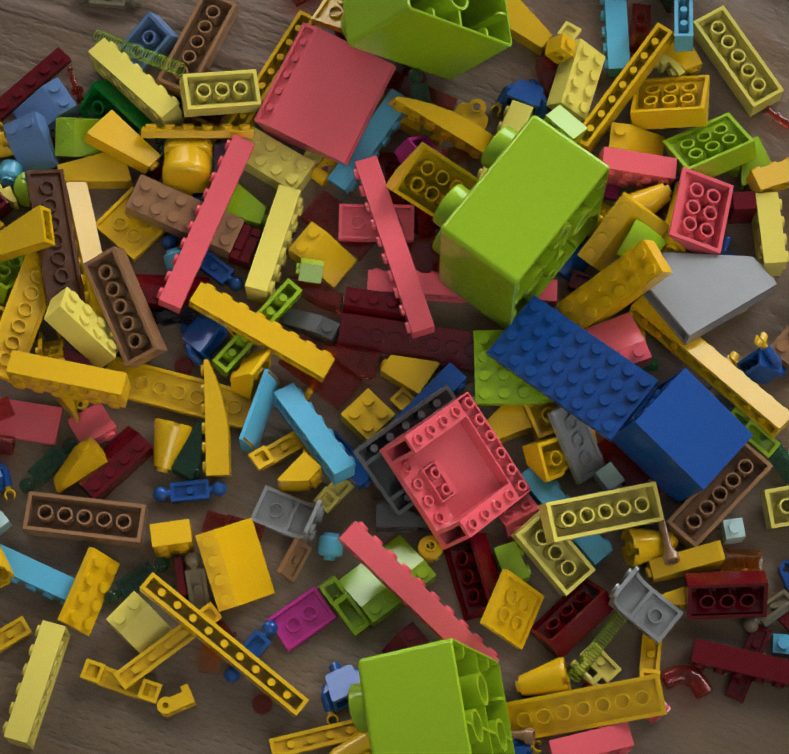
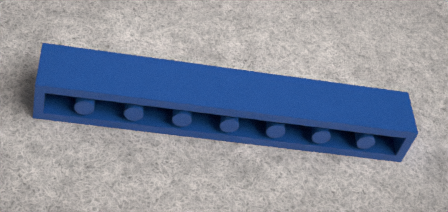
[348,362,467,490]

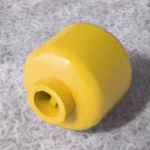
[418,535,443,563]

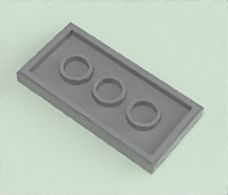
[547,406,606,484]

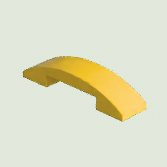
[248,431,305,471]
[638,632,662,677]
[80,658,163,704]

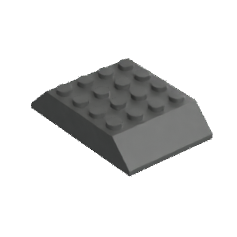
[352,384,456,517]

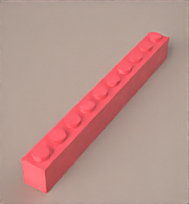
[157,135,255,314]
[353,155,435,339]
[367,268,558,308]
[337,521,500,662]

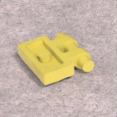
[569,641,622,687]

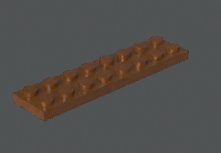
[25,169,86,309]

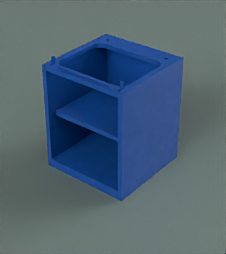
[612,368,753,503]

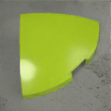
[616,219,666,257]

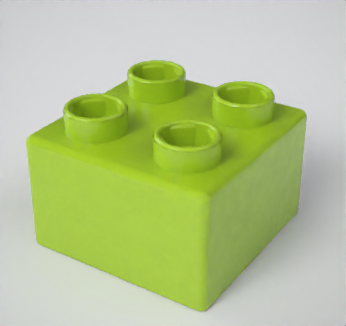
[341,0,512,80]
[432,115,610,329]
[348,638,515,754]

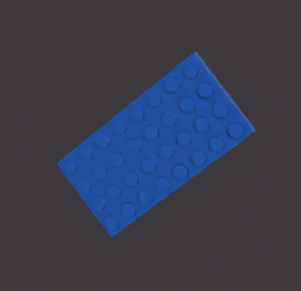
[486,295,659,442]

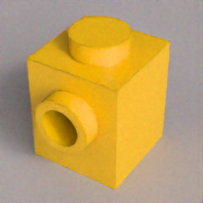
[545,33,576,64]

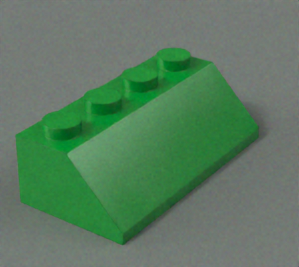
[78,79,154,142]

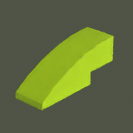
[731,407,781,458]
[317,575,371,636]

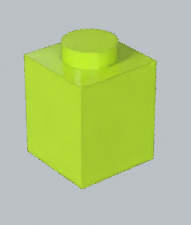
[295,257,324,284]

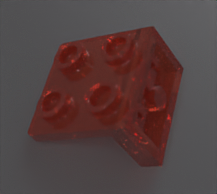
[407,228,441,273]

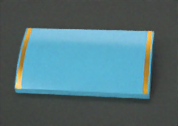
[239,369,281,453]

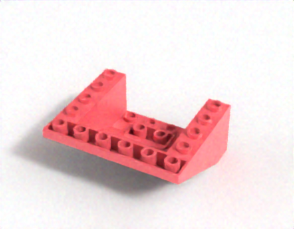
[254,22,396,166]
[379,391,531,550]

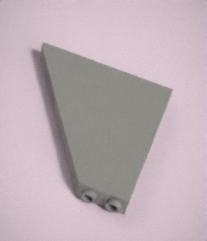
[615,252,777,345]

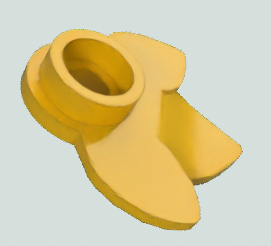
[454,98,488,130]

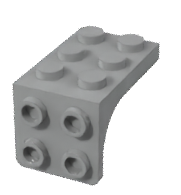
[251,485,325,545]
[608,566,684,645]

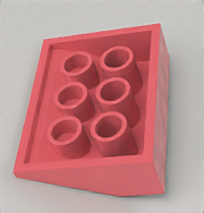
[668,167,734,255]
[584,312,652,368]

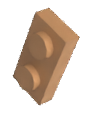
[277,538,312,583]

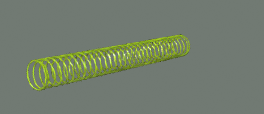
[92,30,185,76]
[567,611,627,682]

